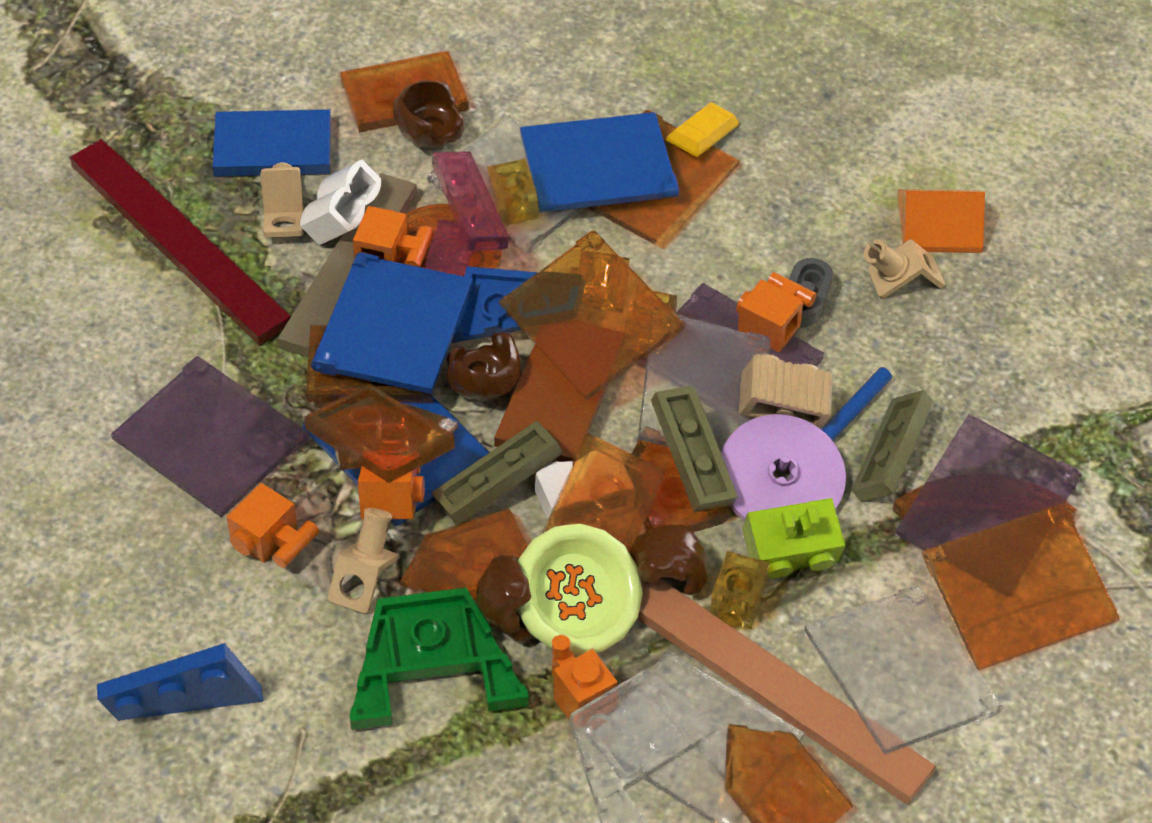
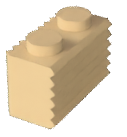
[738,354,832,429]

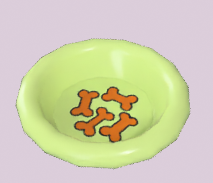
[517,523,643,656]

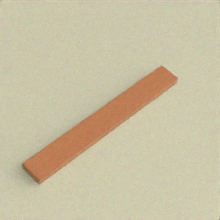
[638,579,936,805]

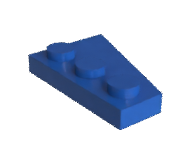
[451,266,586,344]
[97,643,263,721]

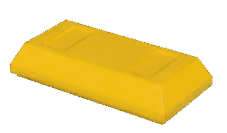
[666,102,739,158]

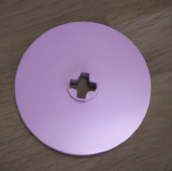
[721,414,846,521]

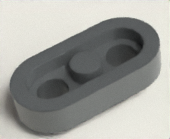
[789,258,833,327]

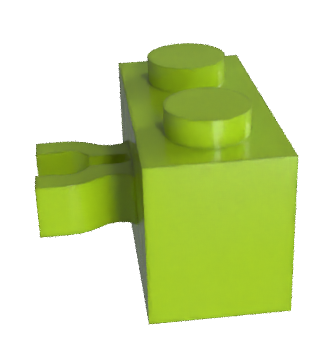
[742,498,845,579]

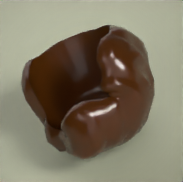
[392,80,465,149]
[446,332,520,402]
[630,525,708,595]
[476,555,534,644]

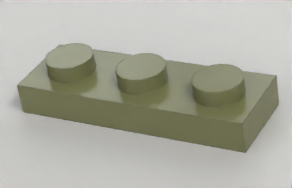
[651,385,738,513]
[851,390,933,502]
[431,421,563,526]

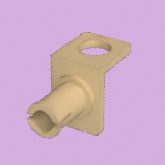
[261,162,304,238]
[864,239,946,299]
[328,508,398,613]

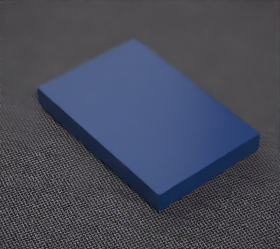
[213,109,331,176]

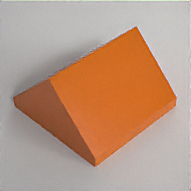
[897,189,985,253]

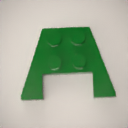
[349,587,529,730]

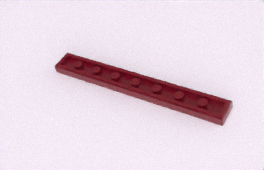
[70,139,291,346]

